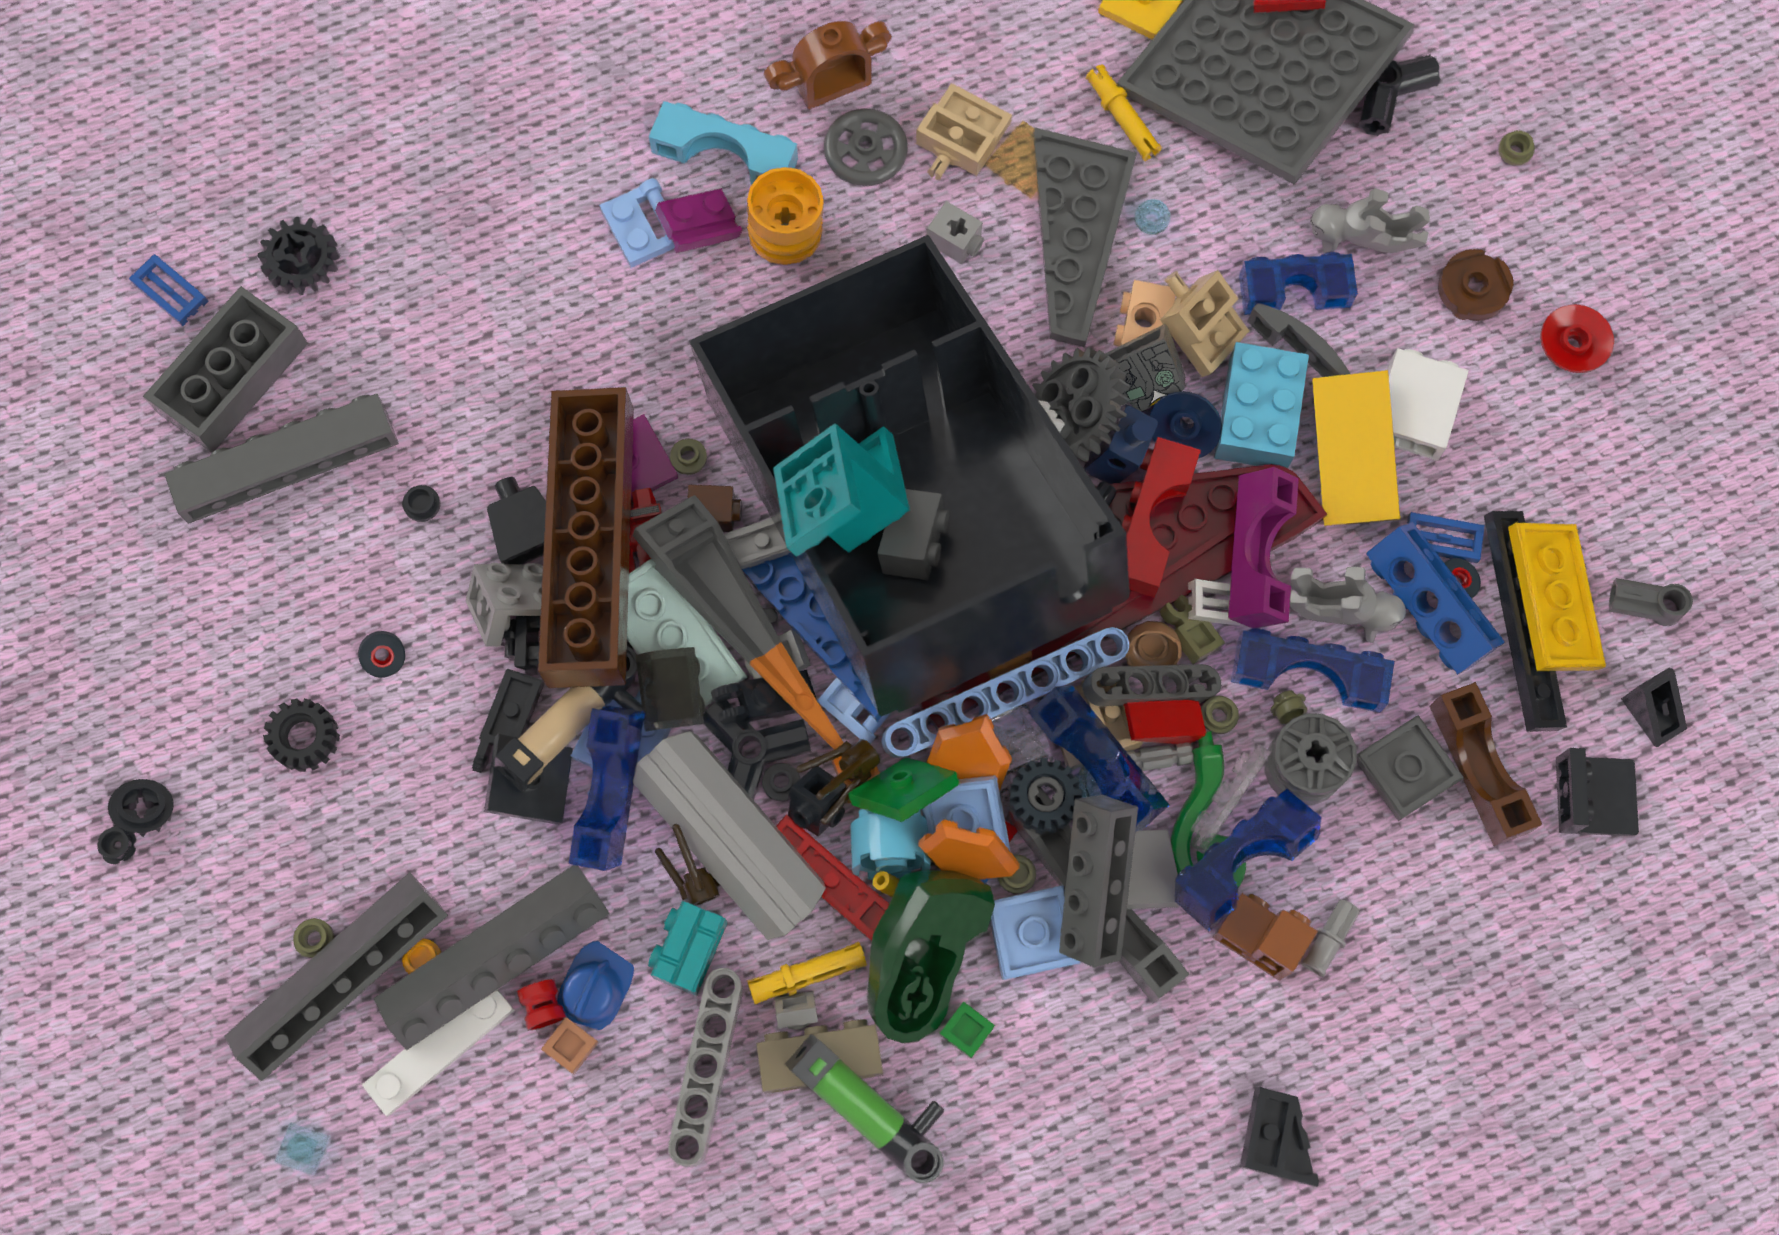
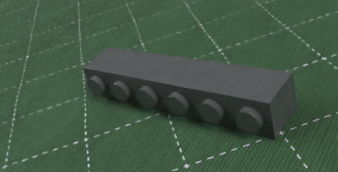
[164,393,399,524]
[373,863,610,1051]
[224,872,448,1082]

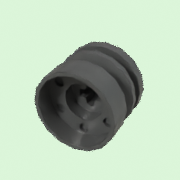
[1264,713,1357,806]

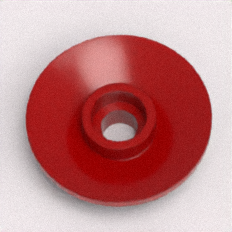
[1540,304,1614,373]

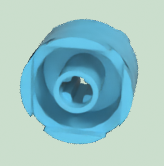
[850,809,931,880]

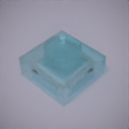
[275,1122,331,1175]

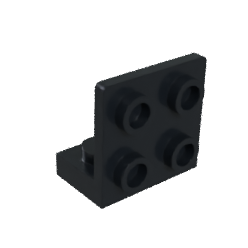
[1556,748,1639,836]

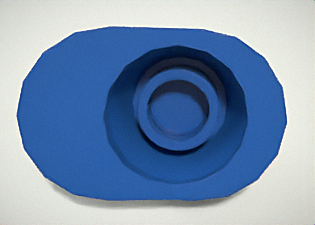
[557,941,634,1030]

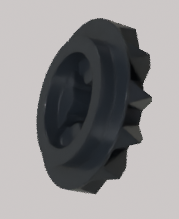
[108,779,174,837]

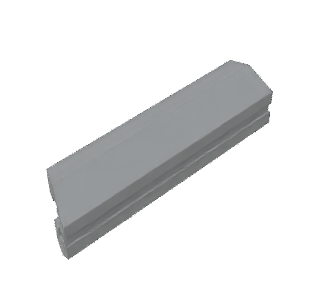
[633,731,826,940]

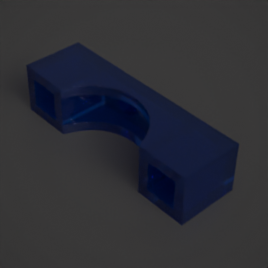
[1231,628,1395,713]
[1028,685,1170,832]
[568,705,645,871]
[1175,789,1322,932]

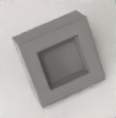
[774,991,818,1030]

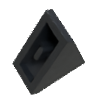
[1621,667,1687,747]

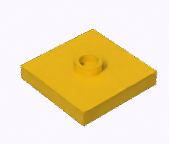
[1098,0,1184,39]

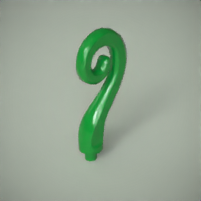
[1170,731,1246,901]

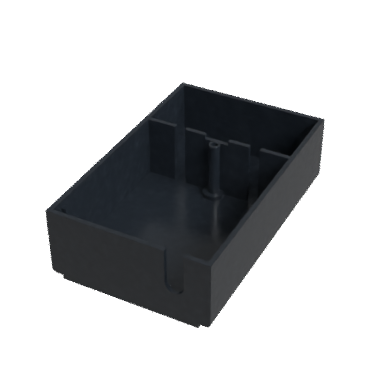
[689,235,1130,716]

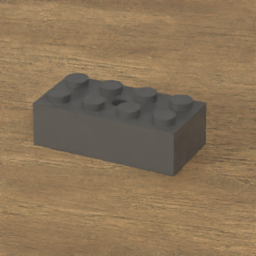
[143,286,308,453]

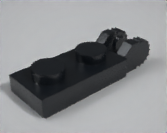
[472,669,545,773]
[711,670,817,724]

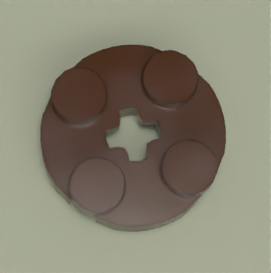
[1438,249,1514,321]

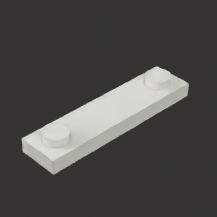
[362,989,515,1117]

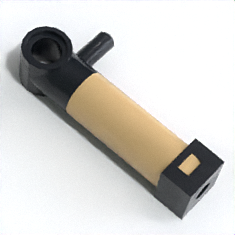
[495,646,645,793]

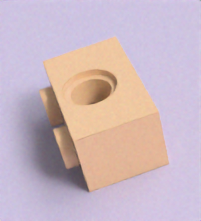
[1113,280,1176,347]

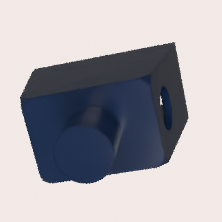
[1084,404,1158,484]

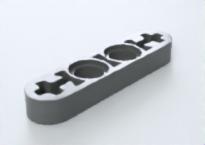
[1082,664,1222,706]

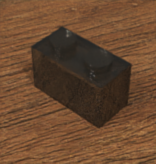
[636,647,705,731]

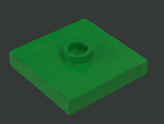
[848,757,960,822]

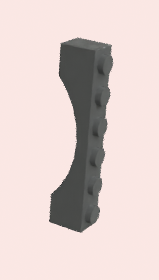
[1006,787,1190,1004]

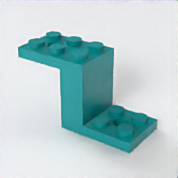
[773,424,910,556]

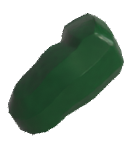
[867,870,995,1043]

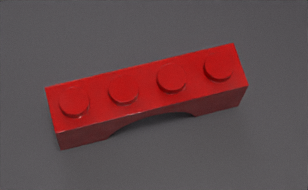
[1122,437,1201,598]

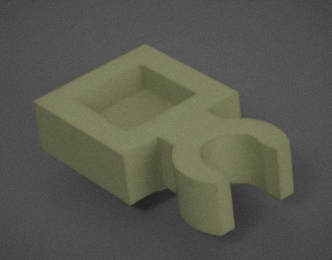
[1160,595,1225,665]

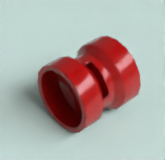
[517,979,566,1031]

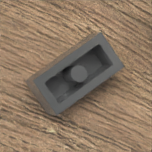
[877,489,950,580]

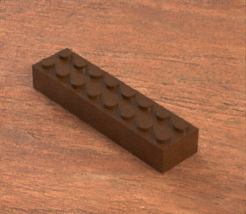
[538,387,634,688]

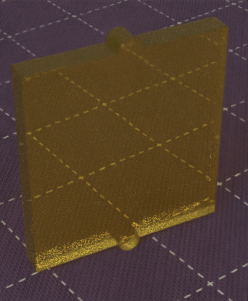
[985,121,1038,198]

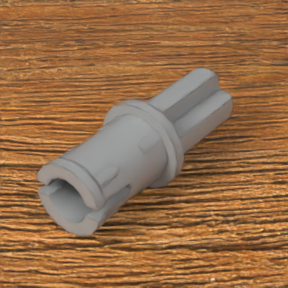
[1302,900,1359,977]

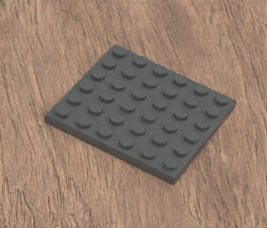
[1117,0,1414,185]

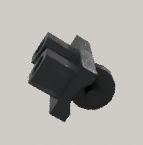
[501,616,541,675]

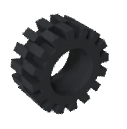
[263,698,340,772]

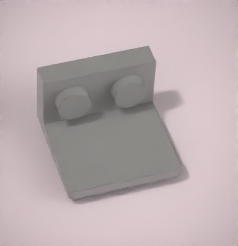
[465,563,543,647]

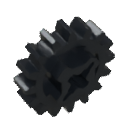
[258,217,340,295]

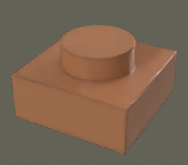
[541,1017,599,1074]

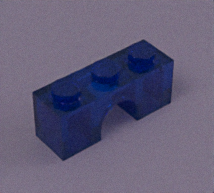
[1239,252,1358,315]

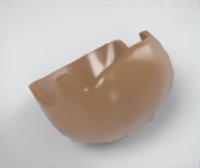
[1125,621,1182,666]

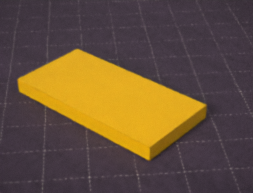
[1312,370,1400,526]
[1508,523,1606,671]

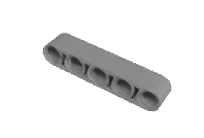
[668,968,743,1167]

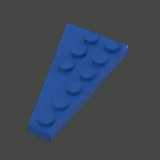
[742,525,882,723]

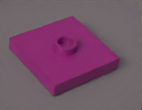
[631,414,679,502]

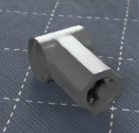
[1609,578,1693,626]

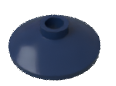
[1150,391,1222,458]

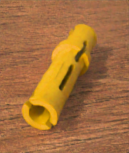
[1085,64,1162,161]
[747,942,867,1005]

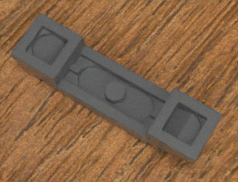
[1247,303,1350,377]

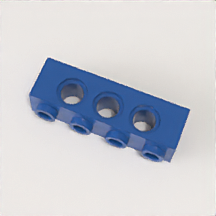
[1366,522,1505,675]

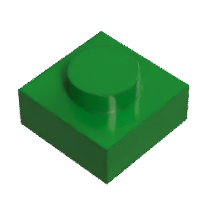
[939,1001,995,1059]

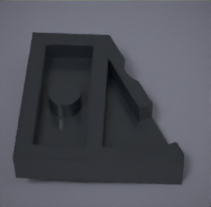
[1240,1087,1319,1187]

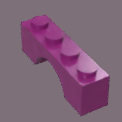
[1228,467,1299,629]

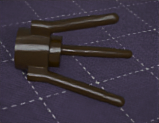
[796,739,880,825]
[655,824,721,906]

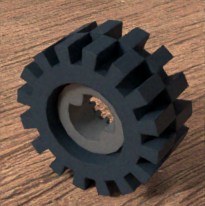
[1009,758,1082,834]

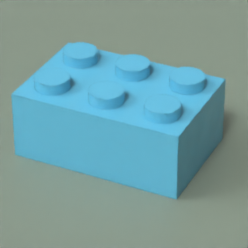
[1214,342,1309,468]

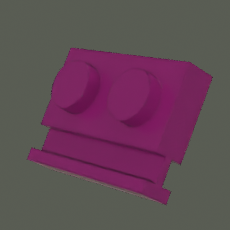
[655,188,743,253]

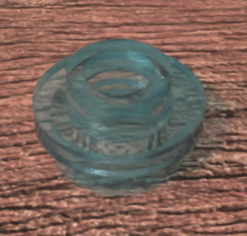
[1134,199,1171,235]

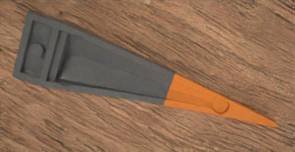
[633,495,844,749]

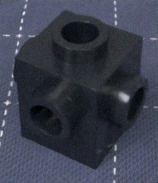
[788,766,847,837]

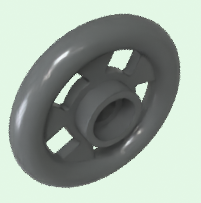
[824,108,908,186]

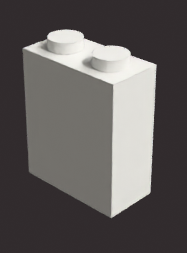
[1387,349,1469,461]

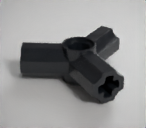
[1359,55,1441,136]
[700,700,812,800]

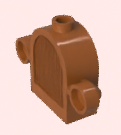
[764,21,892,110]

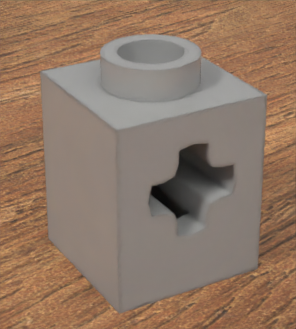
[926,201,984,264]

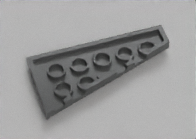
[1033,127,1137,348]

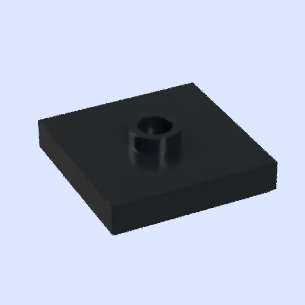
[484,734,573,825]

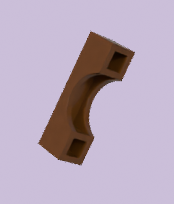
[1429,682,1543,847]

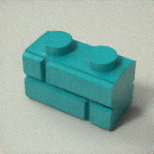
[648,901,728,996]

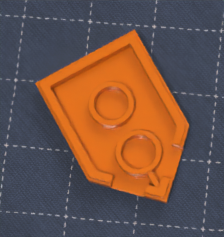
[927,714,1012,791]
[918,819,1019,880]

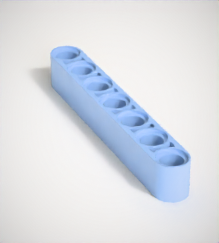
[881,627,1129,758]

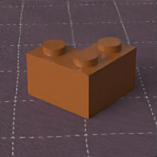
[1212,893,1318,981]

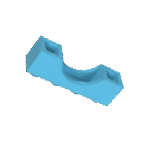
[649,101,798,185]

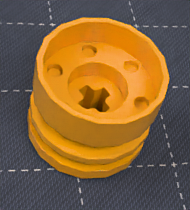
[747,167,824,265]

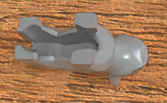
[1310,188,1430,255]
[1290,567,1406,643]

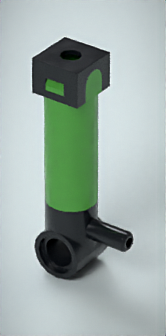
[784,1033,944,1184]

